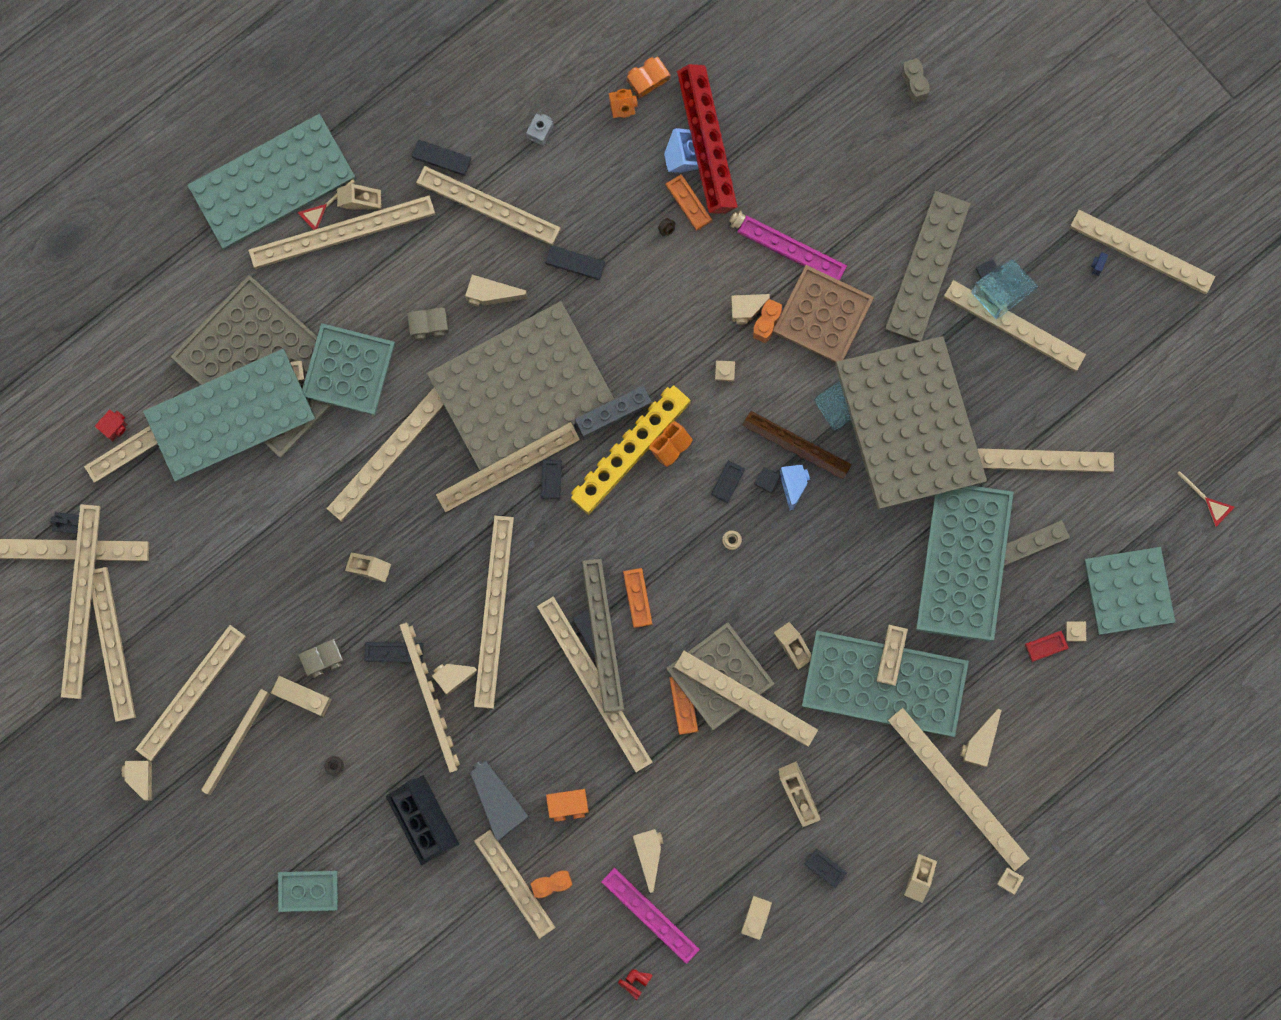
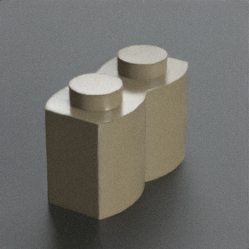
[902,58,929,103]
[407,308,449,340]
[299,639,345,678]

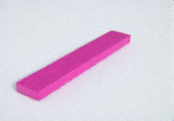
[737,215,847,281]
[601,868,700,964]

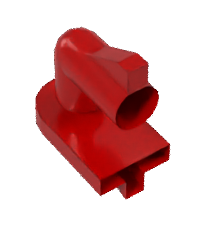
[618,969,653,1001]

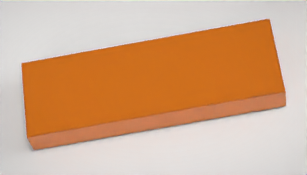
[666,174,712,231]
[623,568,653,628]
[669,677,698,735]

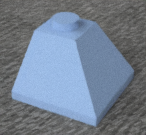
[664,128,699,173]
[779,465,810,510]

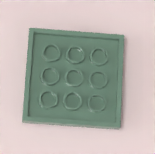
[302,323,395,416]
[1084,547,1175,635]

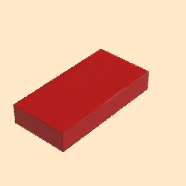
[1025,630,1069,662]

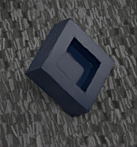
[1091,252,1108,276]

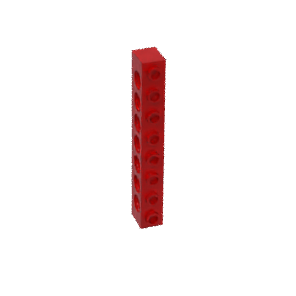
[677,64,738,214]

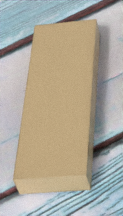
[876,625,908,686]

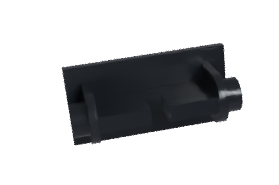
[51,512,79,534]

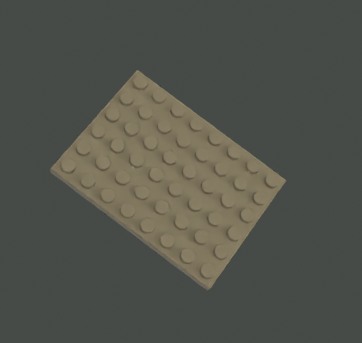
[170,275,332,459]
[427,301,615,471]
[835,336,987,510]

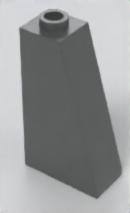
[471,761,529,841]

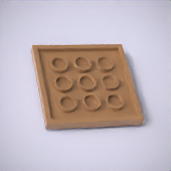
[773,265,874,363]

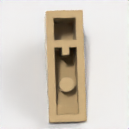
[465,275,527,306]
[271,676,332,717]
[960,709,1002,768]
[779,762,821,827]
[633,829,663,893]

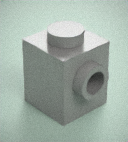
[526,114,554,146]

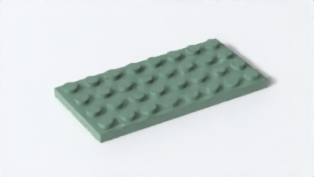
[188,114,356,250]
[143,349,315,481]
[916,486,1014,642]
[802,630,969,737]

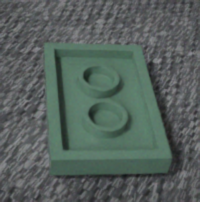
[278,871,338,912]

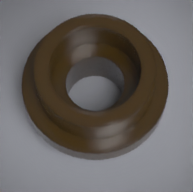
[658,218,676,236]
[324,756,344,776]

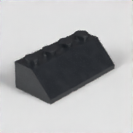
[386,775,459,866]

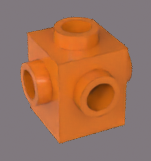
[609,89,638,118]

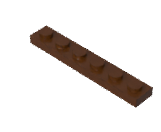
[742,411,852,480]

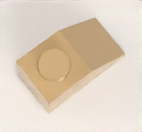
[337,184,381,210]
[731,294,770,325]
[345,553,391,582]
[774,622,812,670]
[432,664,478,696]
[122,761,152,801]
[904,854,937,903]
[741,896,772,940]

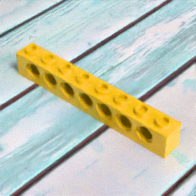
[571,385,691,516]

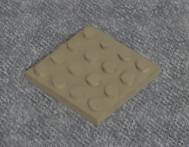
[666,622,774,731]

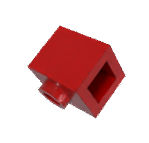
[95,409,128,442]

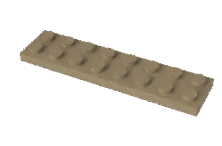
[885,191,971,342]

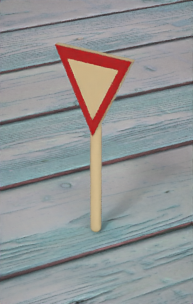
[297,180,355,230]
[1177,471,1235,527]

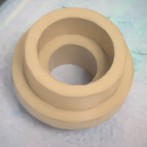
[729,210,745,229]
[722,531,742,550]

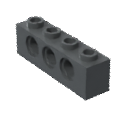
[575,386,652,440]

